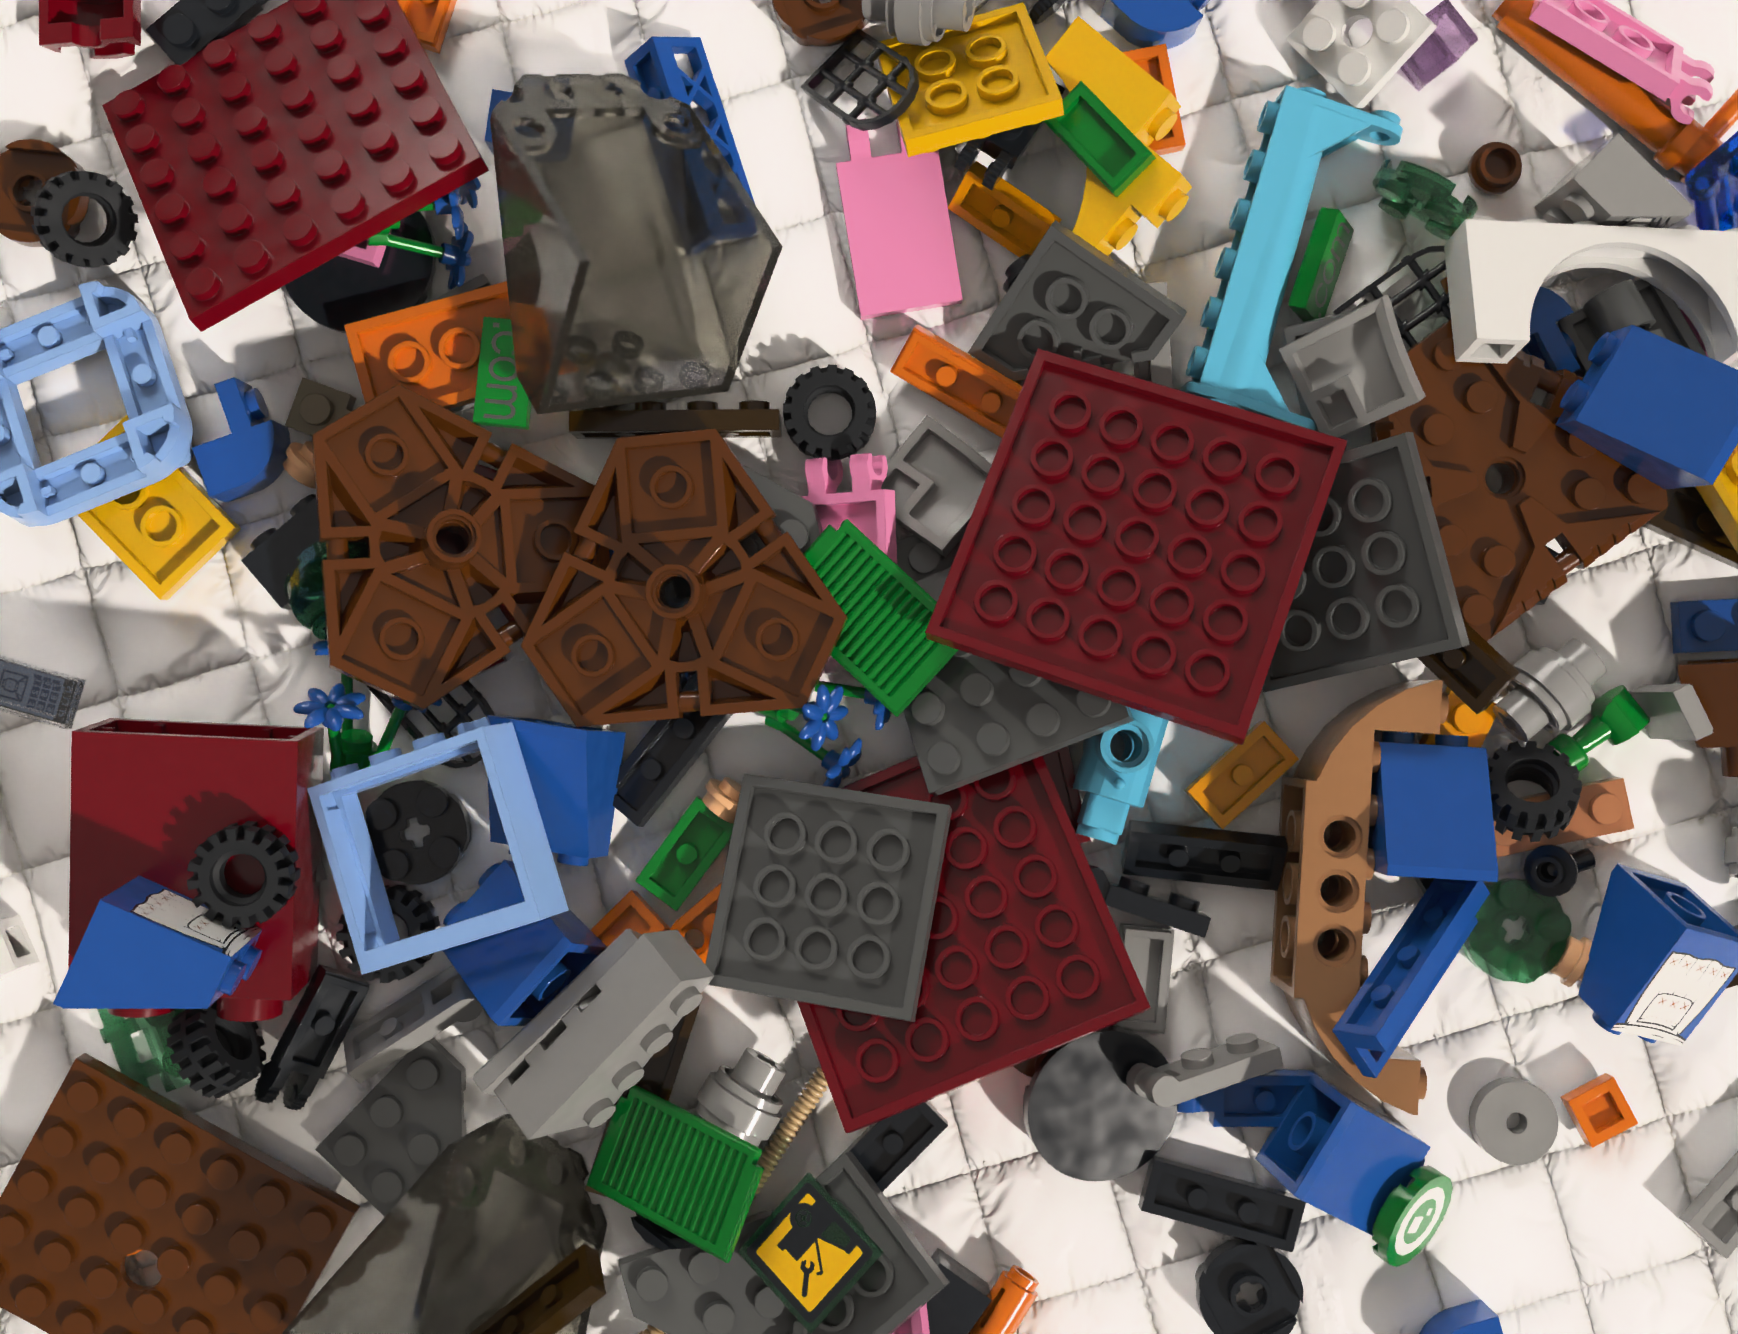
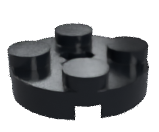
[365,780,471,885]
[1195,1238,1304,1334]

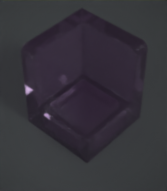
[1401,0,1478,92]

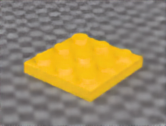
[877,2,1064,157]

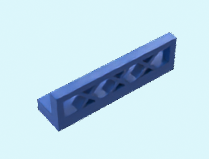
[624,36,764,255]
[1332,878,1490,1078]

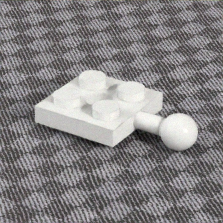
[1285,0,1437,110]

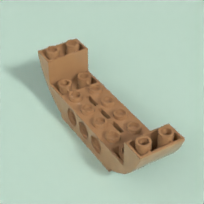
[1270,680,1449,1115]

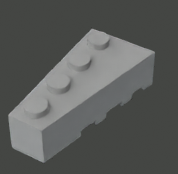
[494,930,714,1140]

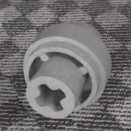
[862,0,976,46]
[1493,638,1607,742]
[696,1047,787,1147]

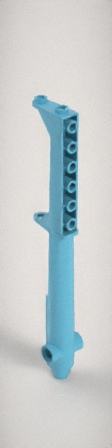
[1073,85,1403,845]

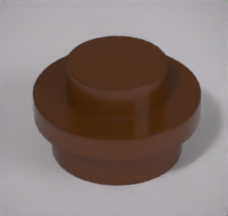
[1468,142,1522,195]

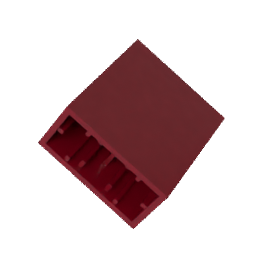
[68,718,324,1022]

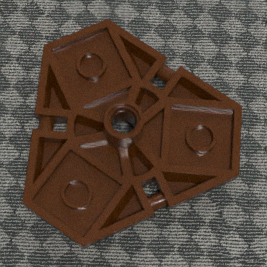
[1370,320,1668,641]
[312,384,610,711]
[521,429,848,727]

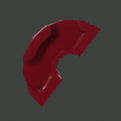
[39,0,141,59]

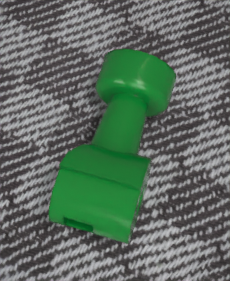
[1545,685,1650,772]

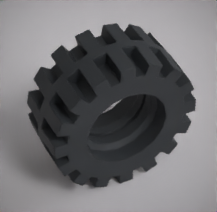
[31,171,138,268]
[783,364,876,461]
[1488,741,1582,842]
[166,1000,266,1098]

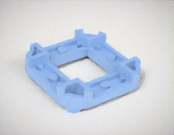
[0,281,193,527]

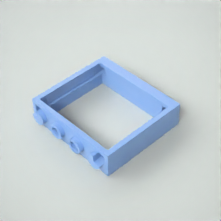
[307,717,569,975]

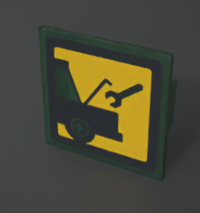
[738,1172,884,1334]

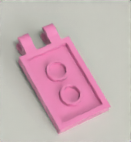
[1529,0,1715,124]
[836,118,963,320]
[801,453,897,564]

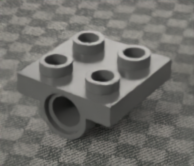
[1557,279,1707,376]

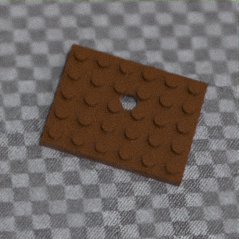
[0,1053,360,1334]

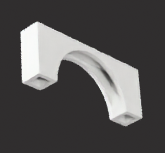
[1444,216,1738,370]

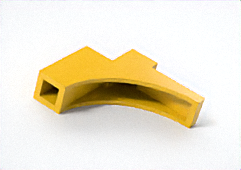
[1046,16,1192,256]

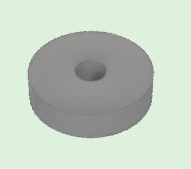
[1468,1077,1559,1165]

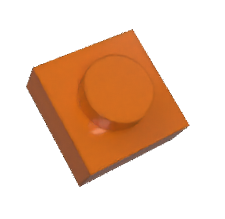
[1560,1073,1638,1148]

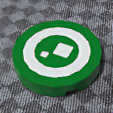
[1372,1165,1453,1267]

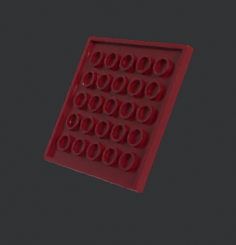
[102,0,489,332]
[925,348,1348,745]
[797,756,1151,1133]

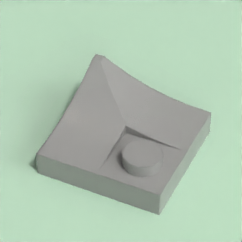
[1279,294,1426,438]
[881,415,992,558]

